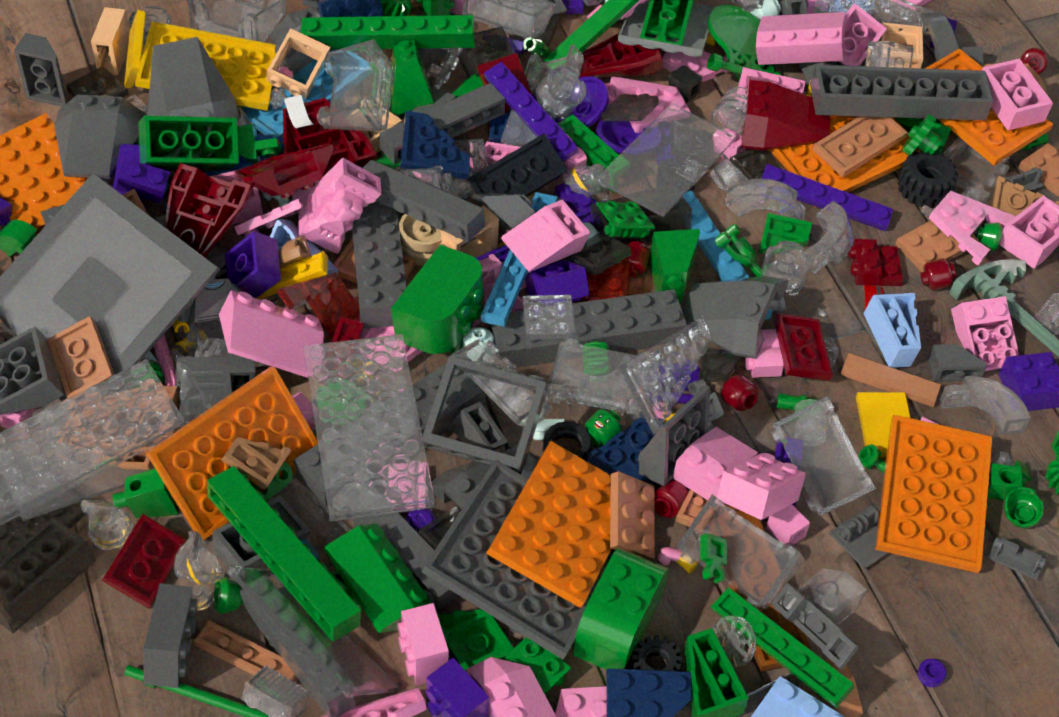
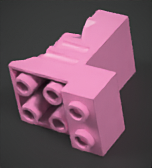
[292,158,382,254]

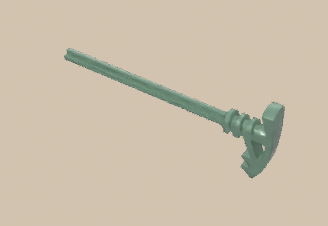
[949,260,1059,357]

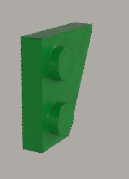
[759,213,812,254]

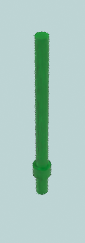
[124,665,279,717]

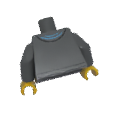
[173,275,241,333]

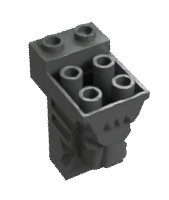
[174,350,255,426]

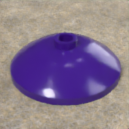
[557,77,609,127]
[596,115,661,157]

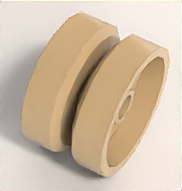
[399,214,442,266]

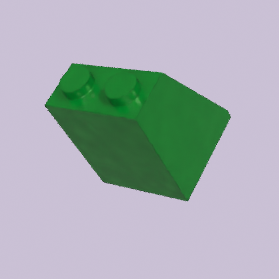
[389,39,434,115]
[649,229,700,303]

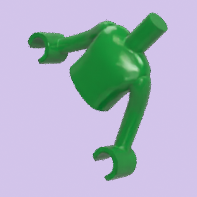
[715,224,764,277]

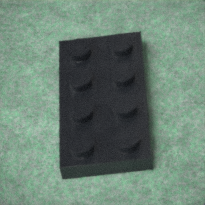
[467,133,568,197]

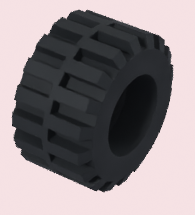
[898,151,959,208]

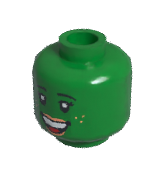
[585,409,622,446]

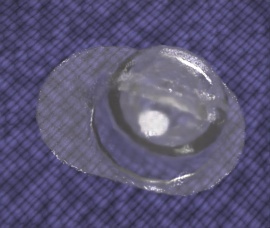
[710,154,756,194]

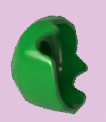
[1004,487,1044,529]

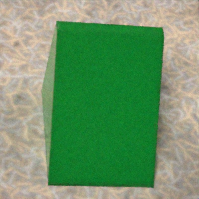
[1014,459,1033,481]

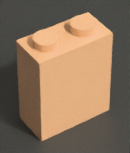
[91,7,130,76]

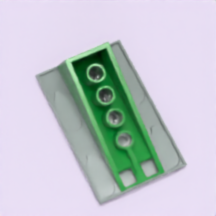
[618,0,716,57]

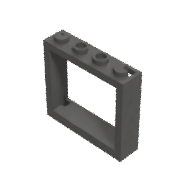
[421,355,548,475]

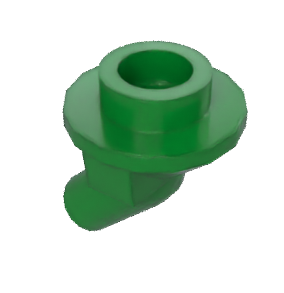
[858,444,886,473]

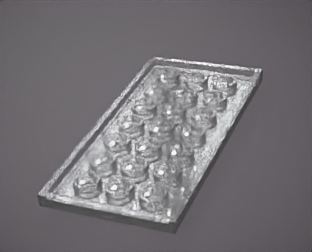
[303,334,435,521]
[0,359,186,525]

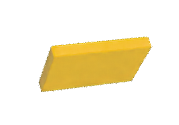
[124,10,146,89]
[856,392,910,457]

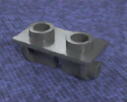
[1005,167,1044,191]
[987,537,1047,581]

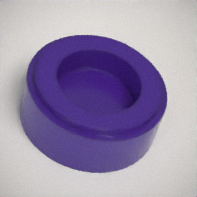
[917,659,947,688]

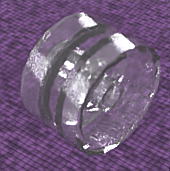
[711,87,747,136]

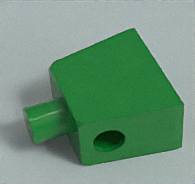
[112,469,179,519]

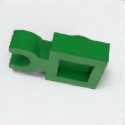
[700,533,727,584]

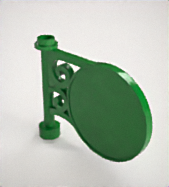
[707,5,782,76]

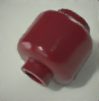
[1020,48,1048,74]
[618,241,651,277]
[920,258,956,291]
[721,375,758,411]
[654,480,688,518]

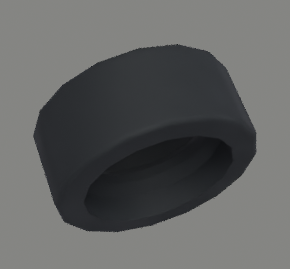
[542,421,591,461]

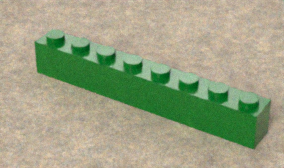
[300,15,476,50]
[207,466,362,642]

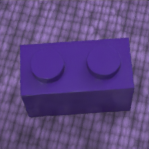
[115,158,170,203]

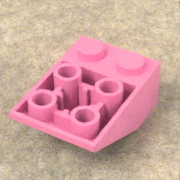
[501,200,591,272]
[951,296,1019,371]

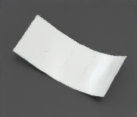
[284,95,313,128]

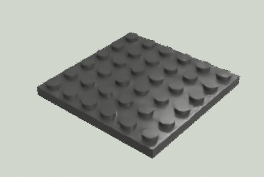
[421,459,615,660]

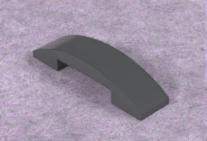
[920,11,959,61]
[771,583,859,669]

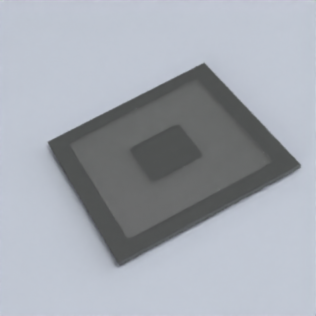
[0,173,220,410]

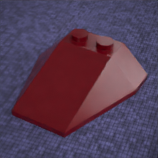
[573,33,664,78]
[741,76,830,151]
[283,98,377,177]
[234,144,334,198]
[164,163,254,257]

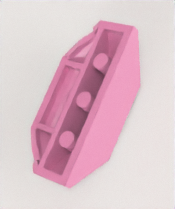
[466,657,556,717]

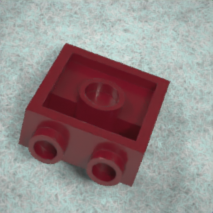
[848,239,903,286]

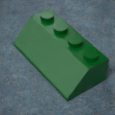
[323,523,432,633]

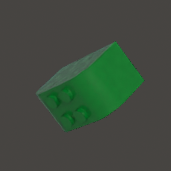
[138,115,239,172]
[391,244,485,354]
[573,547,669,670]

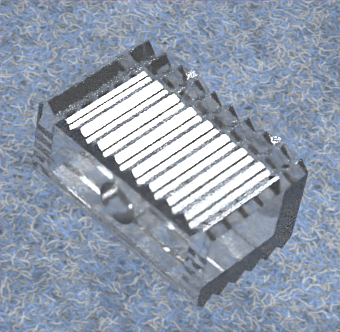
[241,665,311,717]

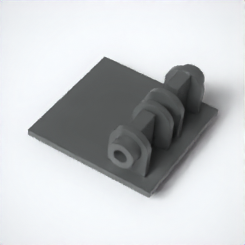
[829,506,888,570]

